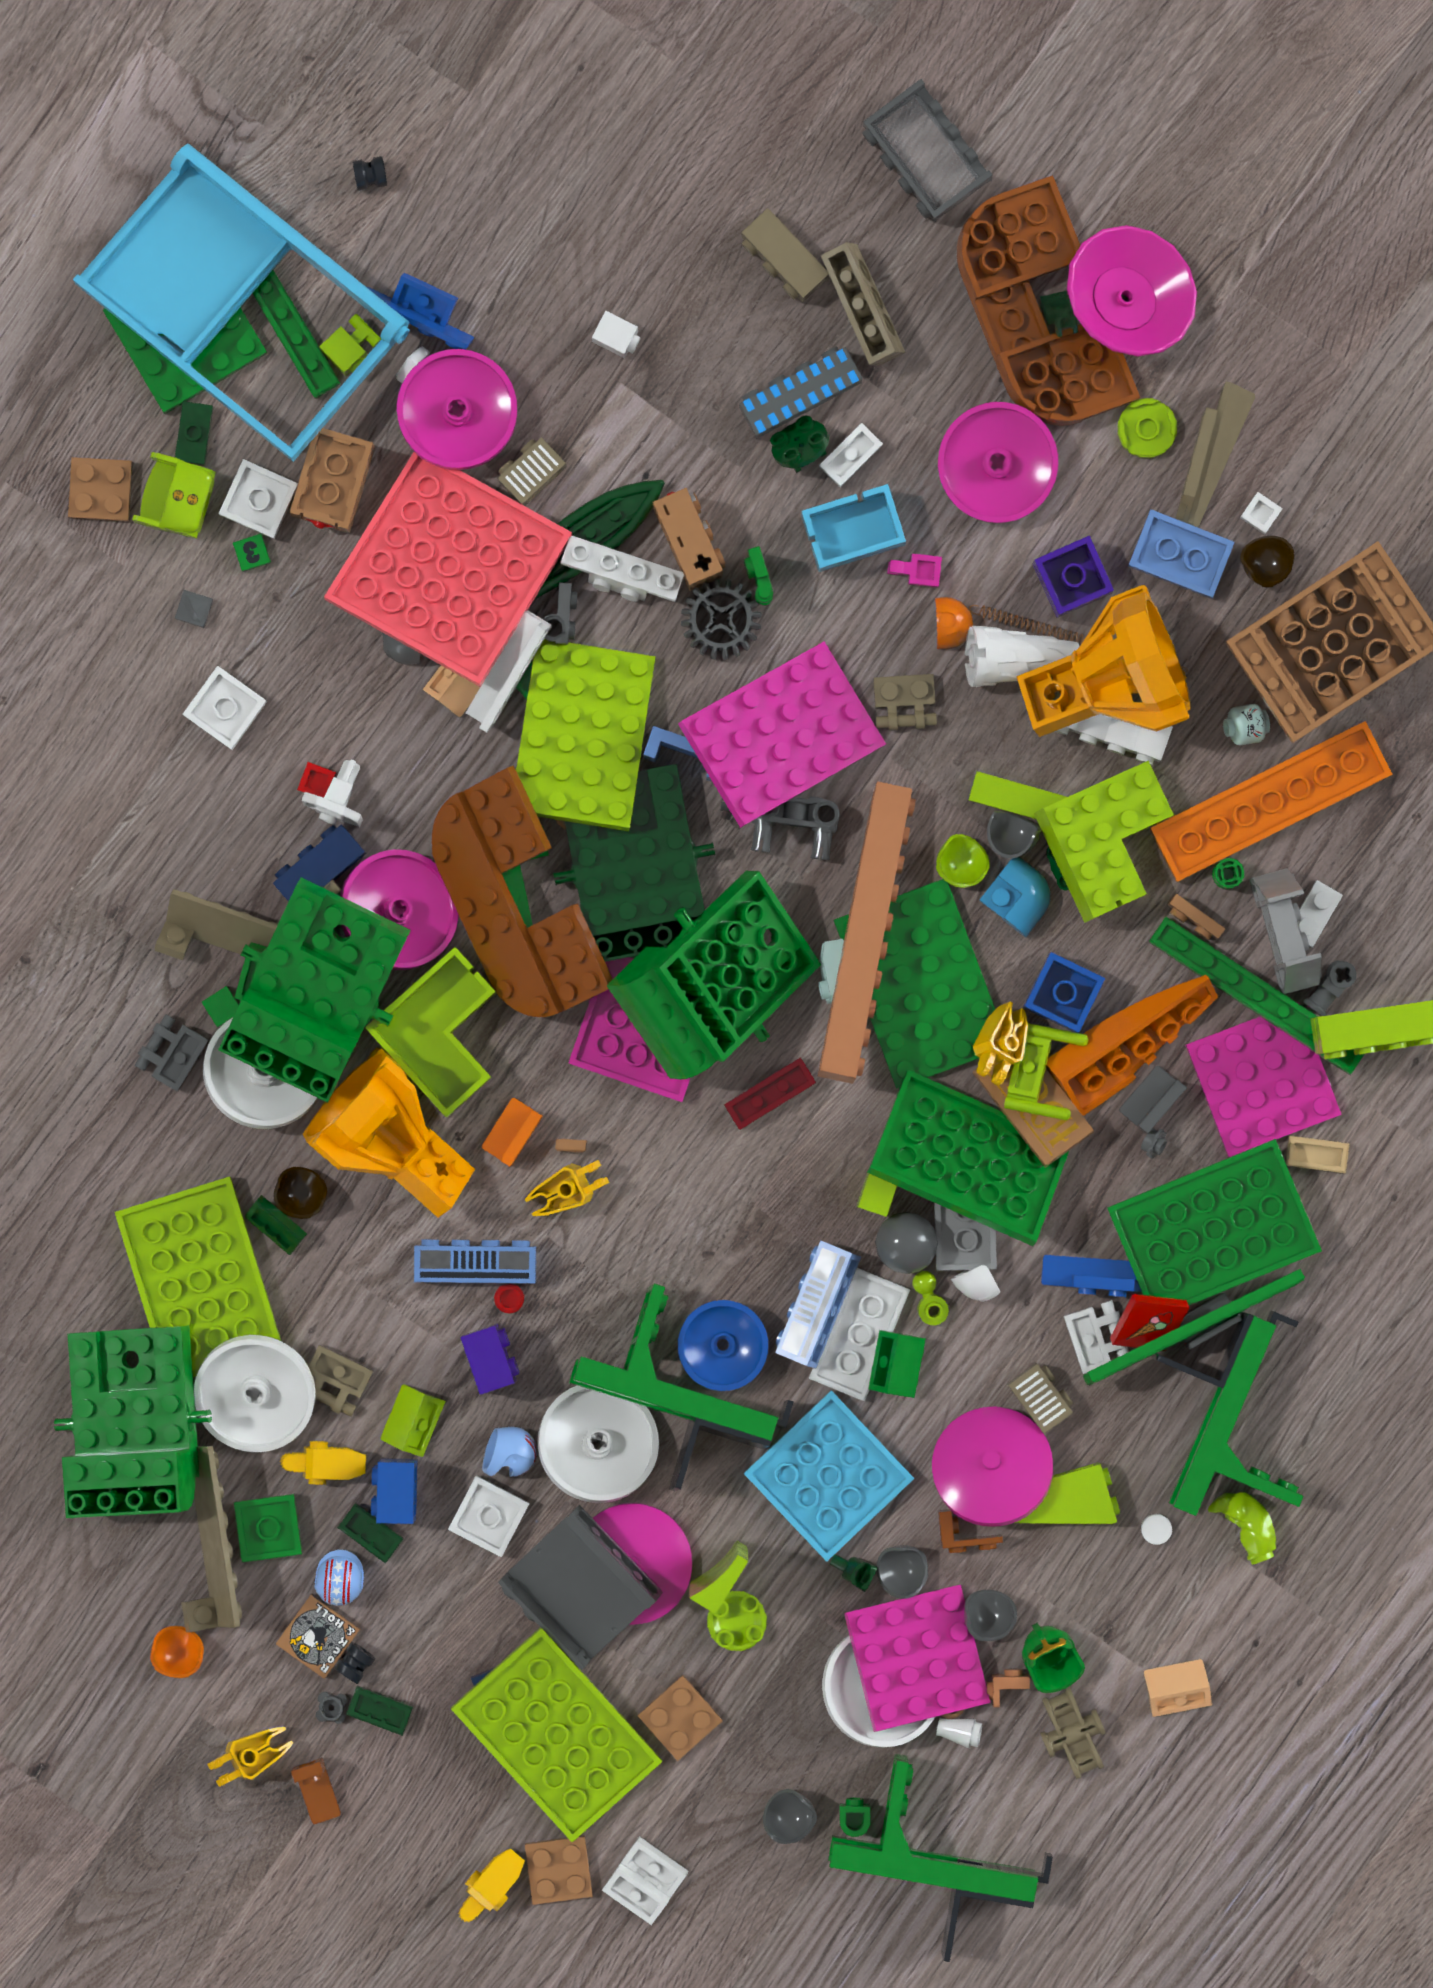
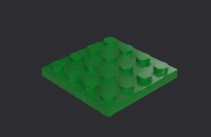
[103,307,268,414]

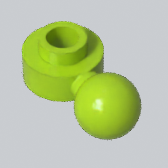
[912,1271,949,1325]

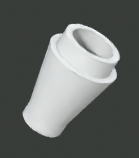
[936,1718,982,1749]

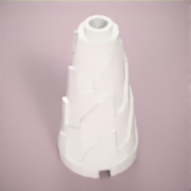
[965,626,1080,687]

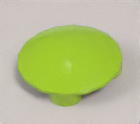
[707,1591,767,1651]

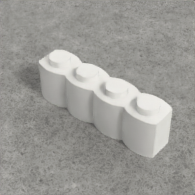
[1054,691,1173,765]

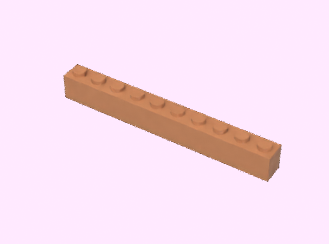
[817,781,916,1084]

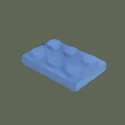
[1128,509,1234,599]

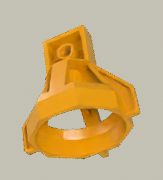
[1016,585,1190,737]
[303,1048,475,1218]

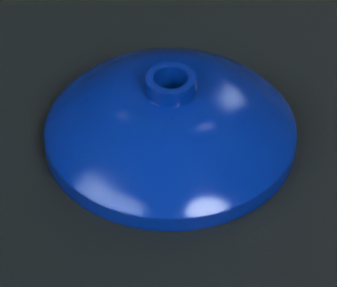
[678,1300,768,1391]

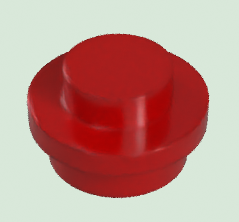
[494,1283,524,1314]

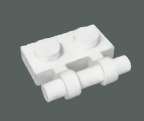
[1063,1300,1129,1374]

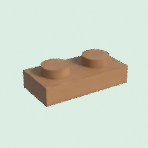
[1167,894,1225,940]

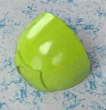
[936,834,990,888]

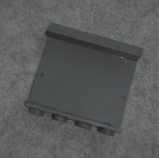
[498,1505,663,1670]

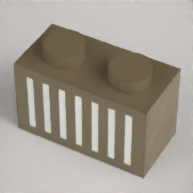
[497,437,567,506]
[1007,1363,1074,1434]

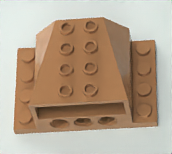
[1225,541,1433,743]

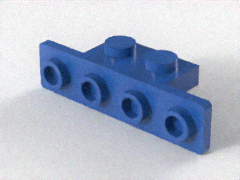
[367,273,474,350]
[1041,1255,1142,1297]

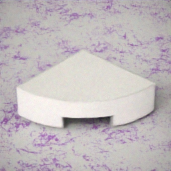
[396,346,430,383]

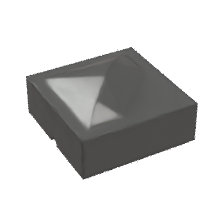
[175,590,213,628]

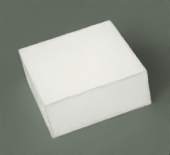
[1240,492,1282,535]

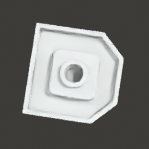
[302,759,363,828]

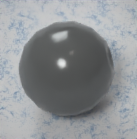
[875,1212,938,1274]

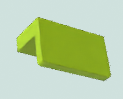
[381,1384,446,1457]

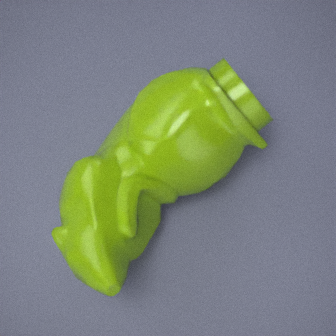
[1208,1492,1276,1565]

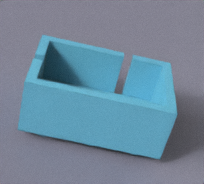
[801,484,906,572]

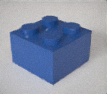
[1023,952,1105,1033]
[371,1458,418,1524]

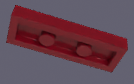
[724,1057,816,1130]

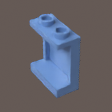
[643,726,712,782]

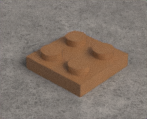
[68,457,133,522]
[638,1675,723,1761]
[525,1835,593,1905]

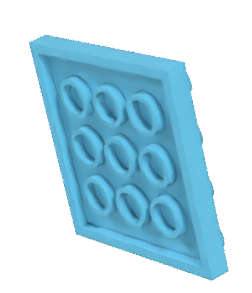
[744,1390,914,1562]

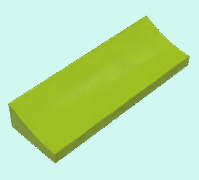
[689,1540,749,1614]

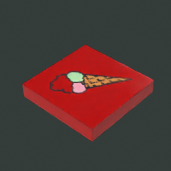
[1110,1294,1190,1351]

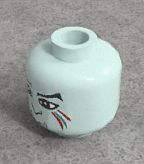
[1223,704,1270,745]

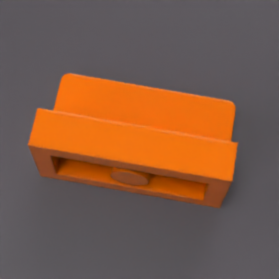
[482,1098,543,1167]

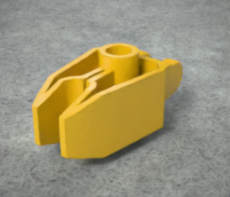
[973,1001,1028,1086]
[525,1160,610,1216]
[280,1441,366,1485]
[207,1727,293,1787]
[458,1849,525,1922]

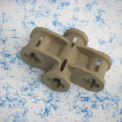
[1040,1687,1106,1780]

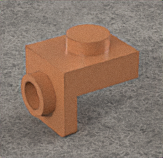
[986,1668,1030,1707]

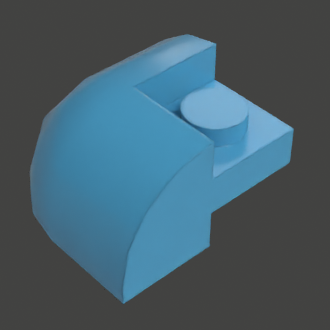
[979,857,1050,938]

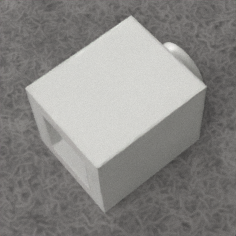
[592,311,640,358]

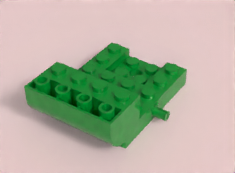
[606,871,821,1080]
[218,877,411,1103]
[54,1325,212,1518]

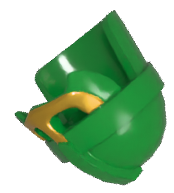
[1022,1622,1085,1693]

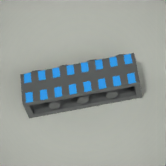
[739,346,863,439]

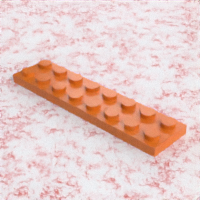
[1150,721,1393,882]

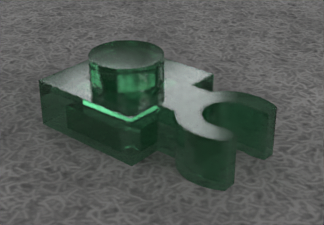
[1040,290,1078,337]

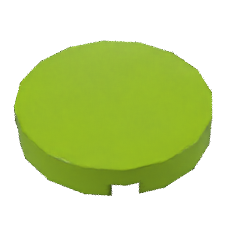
[1117,398,1177,458]

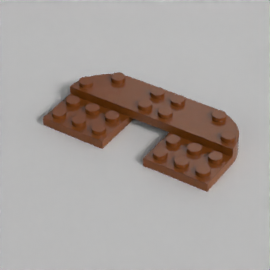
[957,175,1140,426]
[432,765,613,1017]

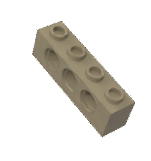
[821,242,906,366]

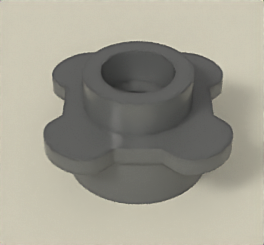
[1141,1128,1168,1159]
[316,1692,348,1724]

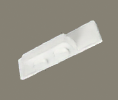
[561,536,684,602]

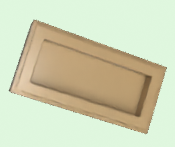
[1285,1136,1349,1173]

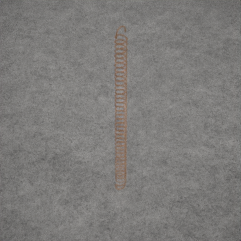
[969,605,1188,673]

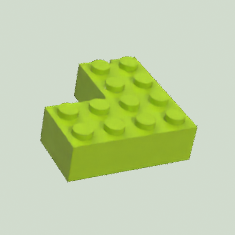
[1034,760,1174,923]
[365,947,496,1118]
[1310,1000,1433,1059]

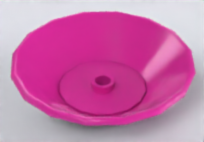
[1067,225,1197,357]

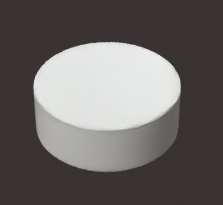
[1141,1514,1172,1545]

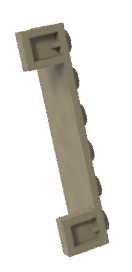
[154,889,278,960]
[181,1446,242,1632]

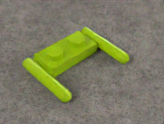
[1004,1023,1089,1120]

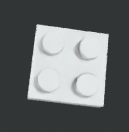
[218,459,298,539]
[182,666,267,750]
[448,1475,529,1557]

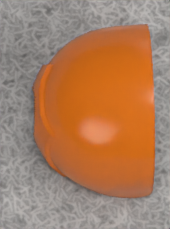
[935,597,973,649]
[150,1626,204,1678]

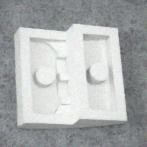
[602,1836,689,1925]

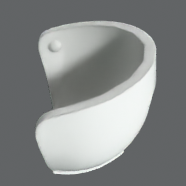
[951,1265,1000,1302]

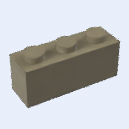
[741,208,829,303]

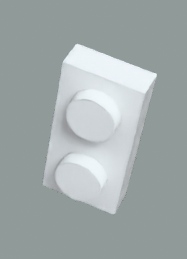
[819,423,883,487]
[1297,880,1343,948]

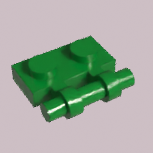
[744,546,773,606]

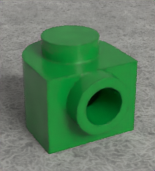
[839,1797,870,1837]

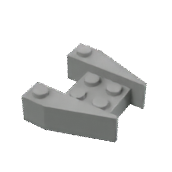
[1249,868,1322,994]

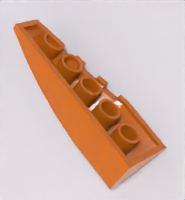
[1046,975,1218,1116]

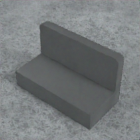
[1119,1066,1187,1134]
[1179,1292,1242,1349]

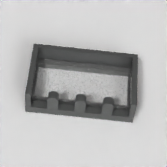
[862,79,993,222]

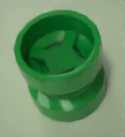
[1212,858,1244,889]

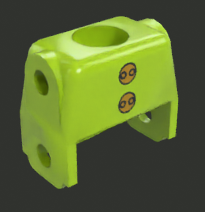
[132,452,216,539]

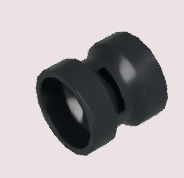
[353,156,387,191]
[334,1641,376,1684]

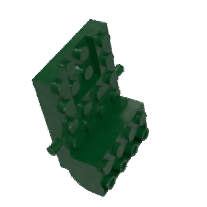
[553,764,715,962]

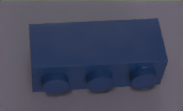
[273,824,367,902]

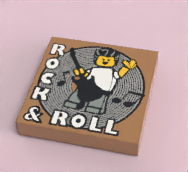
[276,1594,360,1679]

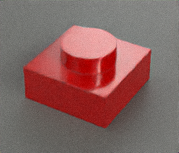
[297,762,337,798]

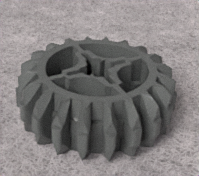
[681,579,762,660]

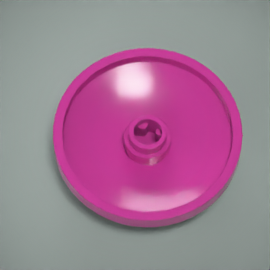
[397,349,517,470]
[938,402,1058,523]
[340,849,459,970]
[932,1407,1053,1527]
[593,1503,692,1625]

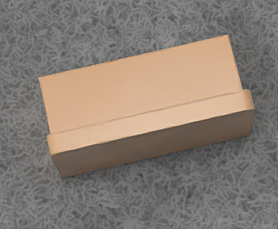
[423,665,480,717]
[1144,1659,1212,1717]

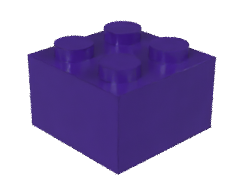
[1032,535,1114,618]
[460,1324,520,1395]

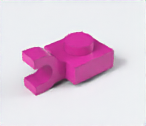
[887,553,942,588]

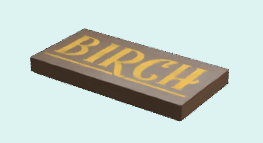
[973,1064,1094,1168]

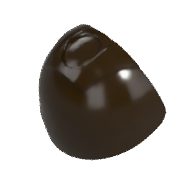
[1240,536,1295,588]
[273,1167,327,1219]

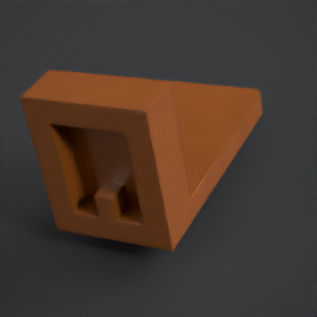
[938,1509,1003,1553]
[291,1757,341,1824]

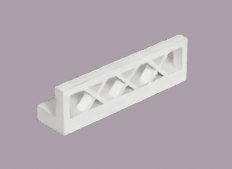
[466,610,552,733]

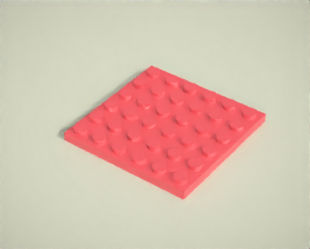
[324,452,573,687]

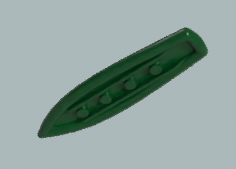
[534,480,665,600]

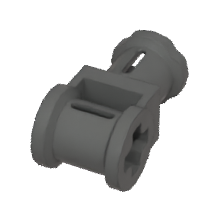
[1303,960,1357,1016]

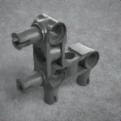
[720,796,840,860]

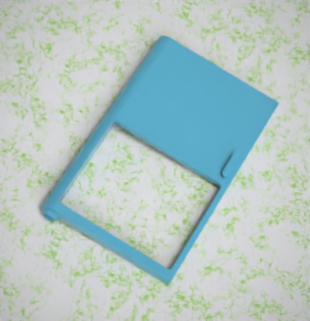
[73,144,410,462]

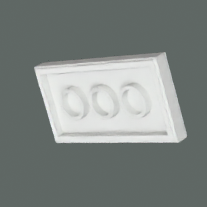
[809,1268,910,1401]

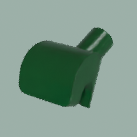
[830,1554,877,1592]

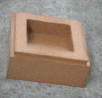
[555,1139,587,1152]

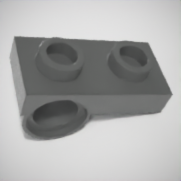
[543,583,577,645]

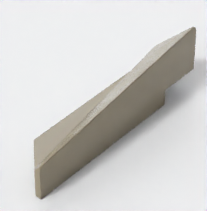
[1175,381,1255,527]

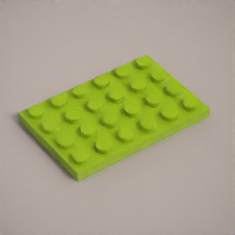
[516,639,656,831]
[115,1176,282,1377]
[451,1627,662,1842]

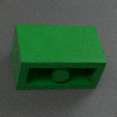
[868,1330,926,1398]

